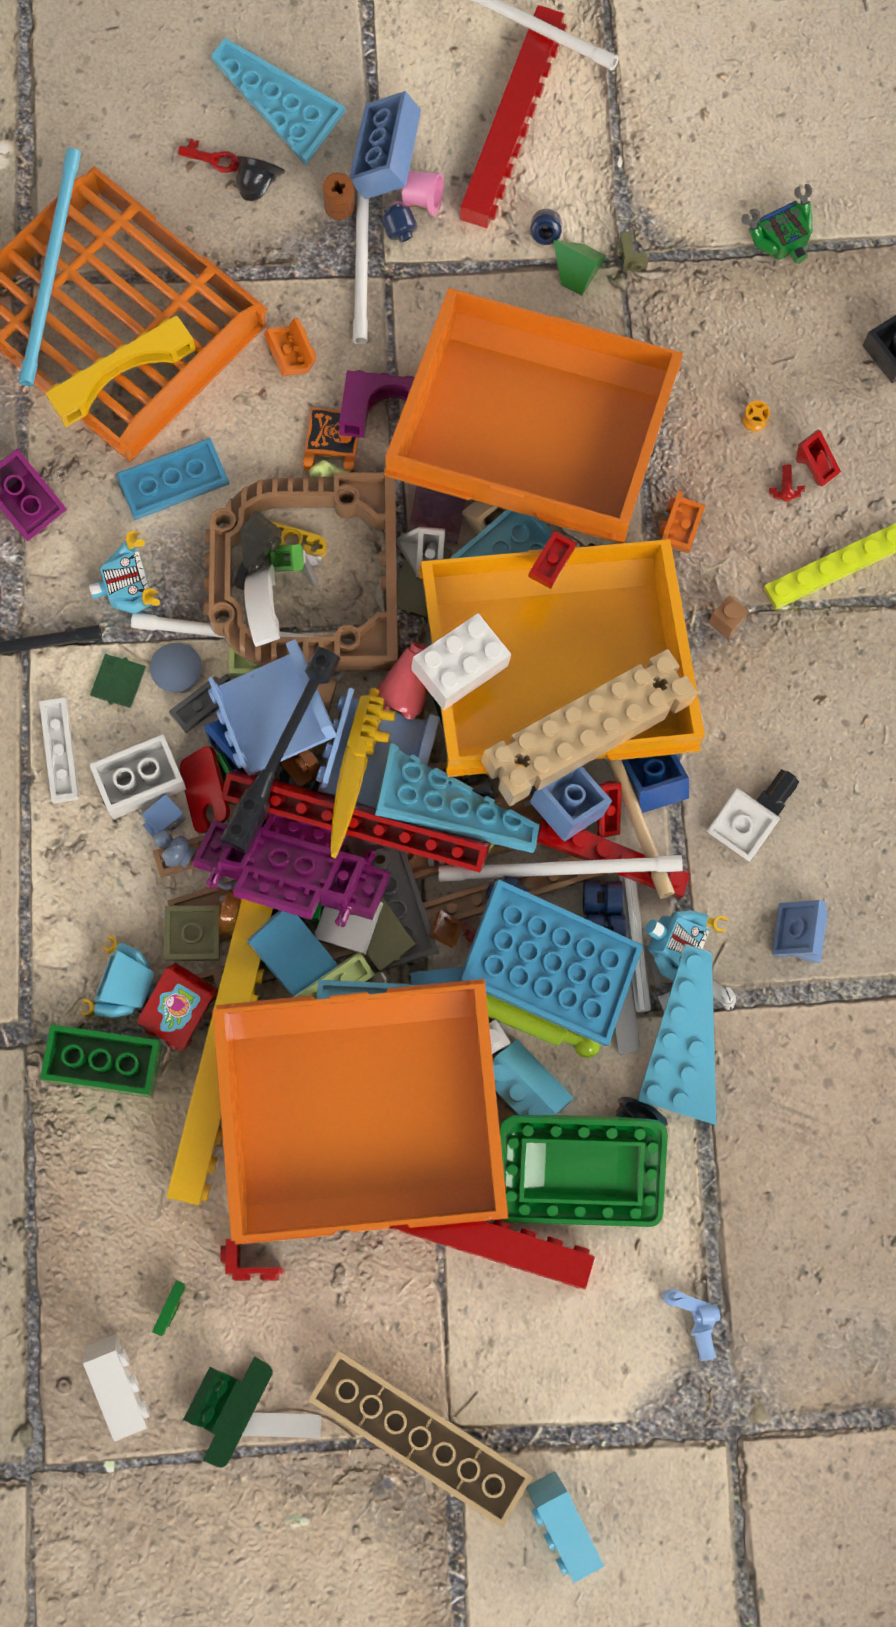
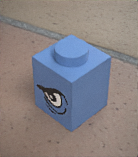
[142,794,186,837]

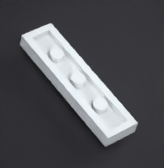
[39,697,80,804]

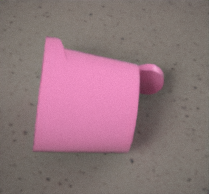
[392,171,444,217]

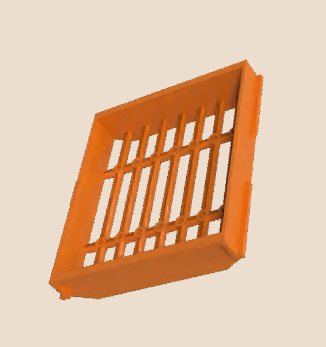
[0,166,268,463]

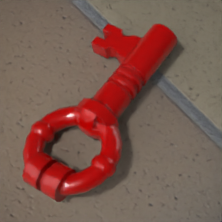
[178,139,239,173]

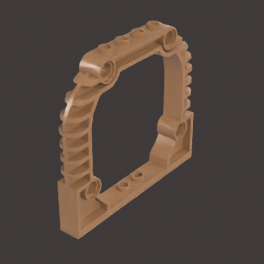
[204,473,398,671]

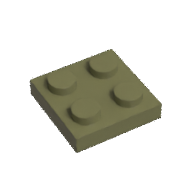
[164,905,220,961]

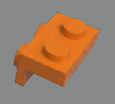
[264,318,317,377]
[658,490,706,553]

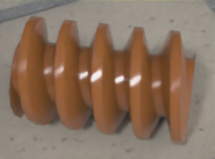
[323,172,355,221]

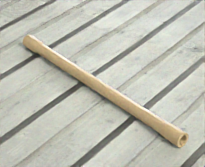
[607,758,675,899]

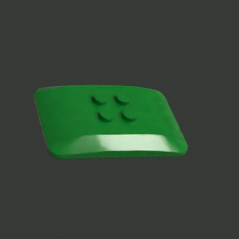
[500,1115,668,1227]

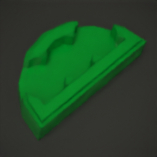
[152,1280,186,1336]

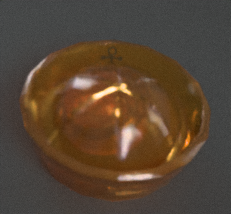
[218,888,242,935]

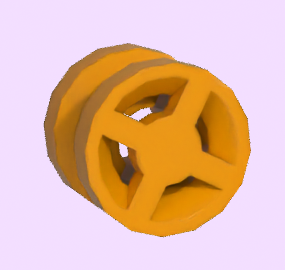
[742,400,770,432]

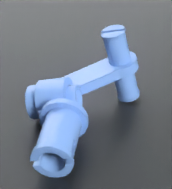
[661,1289,720,1361]

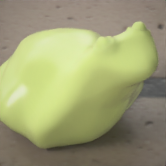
[309,460,351,478]

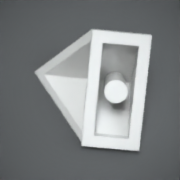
[396,527,445,577]

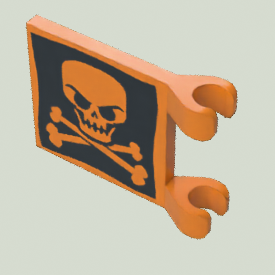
[303,408,358,473]

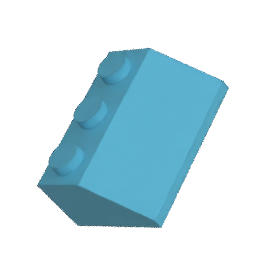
[493,1040,574,1115]

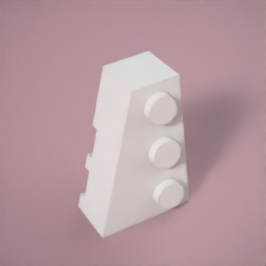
[83,1334,150,1442]

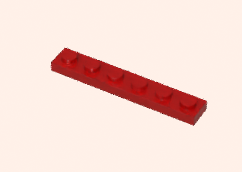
[537,817,690,899]

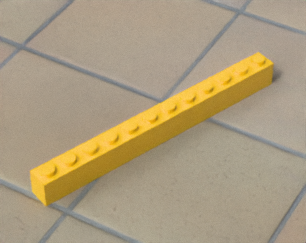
[166,899,275,1206]

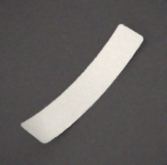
[242,1413,321,1439]

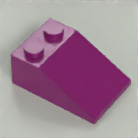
[0,448,67,541]

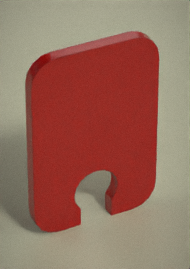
[179,746,230,833]

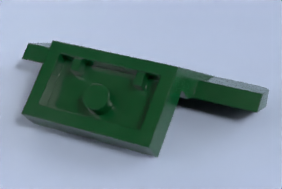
[183,1356,273,1468]

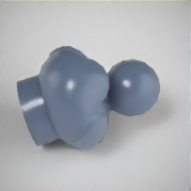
[153,830,196,868]

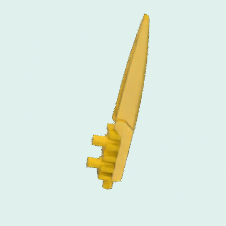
[331,688,396,858]

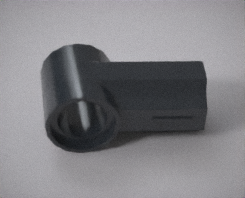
[756,769,800,816]

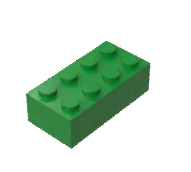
[40,1024,163,1099]

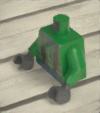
[741,184,813,264]

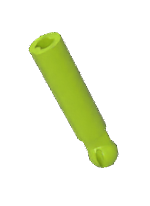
[486,994,601,1058]

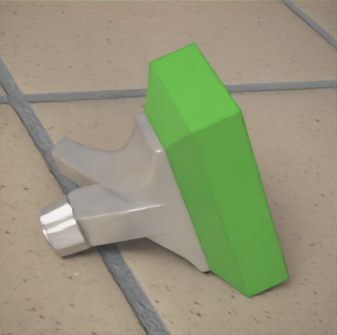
[268,544,323,586]

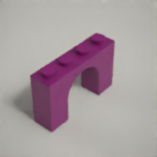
[339,370,415,438]

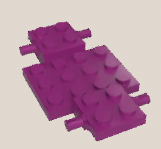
[193,813,390,927]

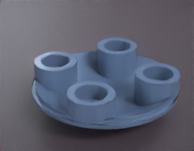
[150,643,202,693]

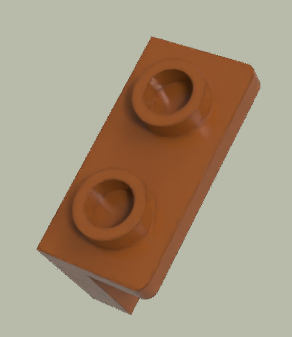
[280,749,320,788]

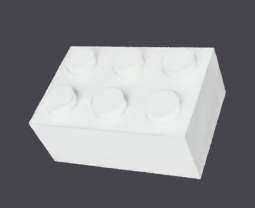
[411,613,511,710]
[89,734,186,819]

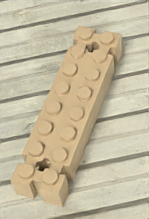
[481,649,697,806]

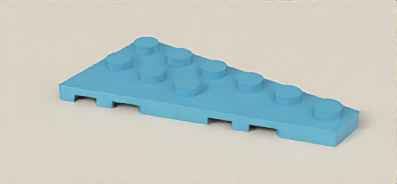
[211,38,345,166]
[375,743,539,853]
[638,944,716,1125]

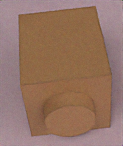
[709,595,749,639]

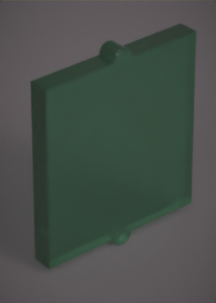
[90,654,146,708]

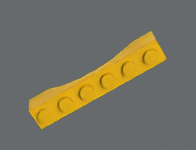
[45,315,196,428]

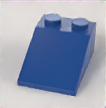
[622,754,689,813]

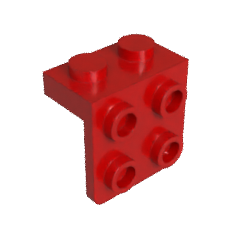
[220,1239,285,1281]

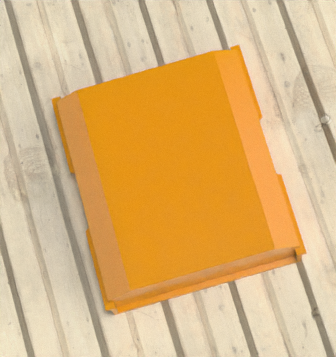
[418,539,705,777]

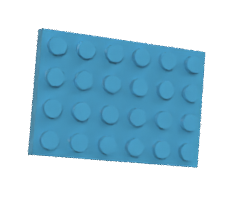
[458,880,644,1046]

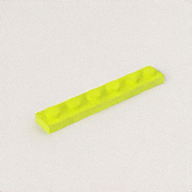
[763,523,896,610]

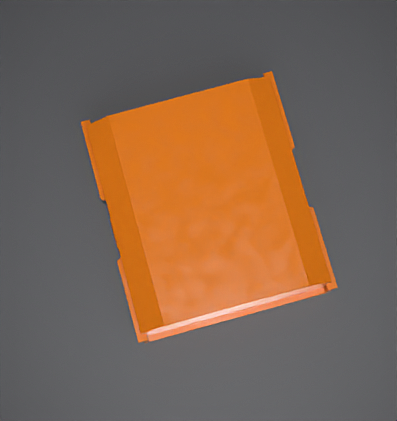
[384,288,683,544]
[213,979,508,1245]

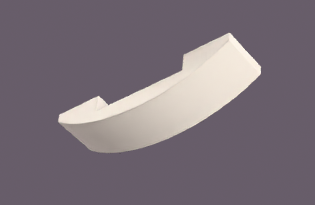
[244,564,280,647]

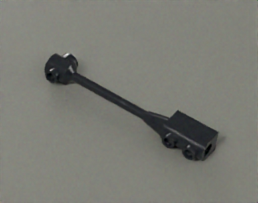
[220,647,341,854]

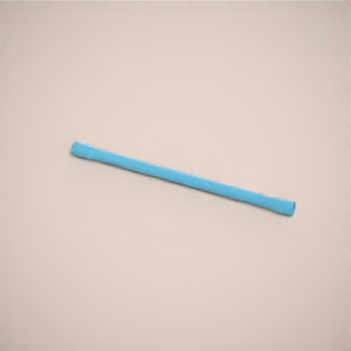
[18,148,81,386]

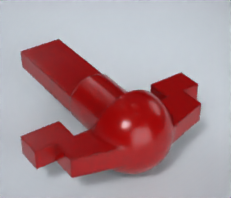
[769,465,805,502]

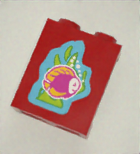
[137,962,219,1051]

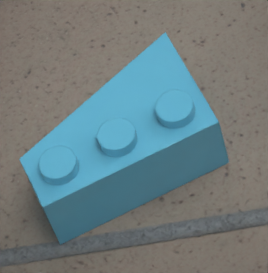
[526,1471,604,1583]

